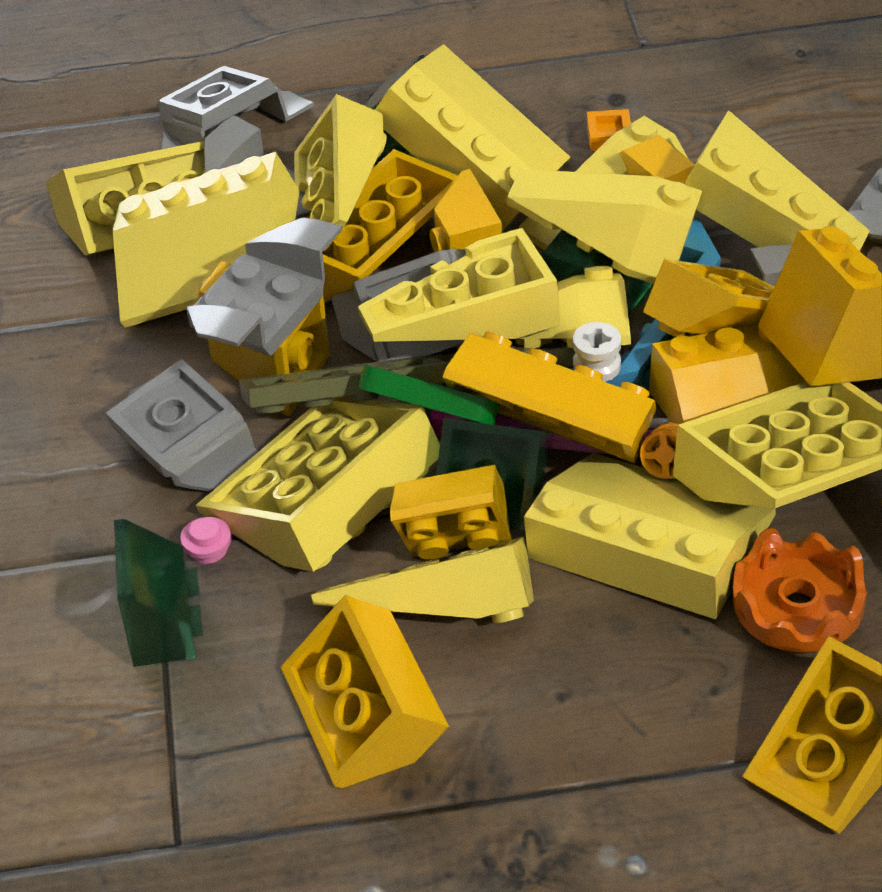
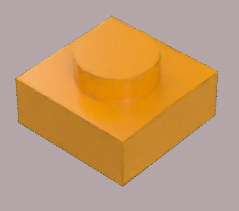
[587,109,631,151]

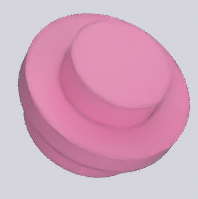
[180,517,231,564]

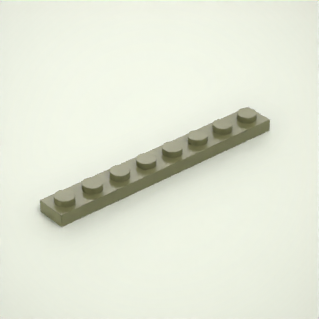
[239,339,621,413]

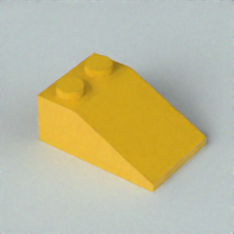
[742,636,882,834]

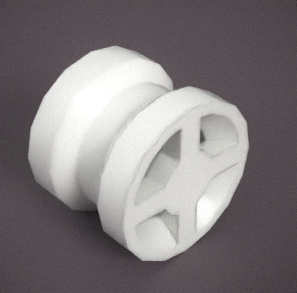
[573,322,621,382]

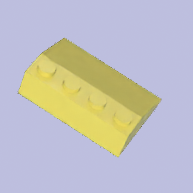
[375,44,570,232]
[113,152,300,328]
[673,381,882,509]
[196,396,444,572]
[524,453,776,619]

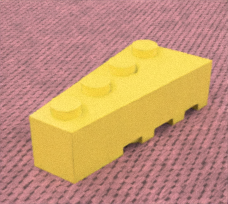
[684,110,870,251]

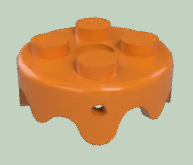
[733,528,867,653]

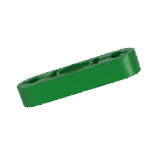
[358,364,500,426]

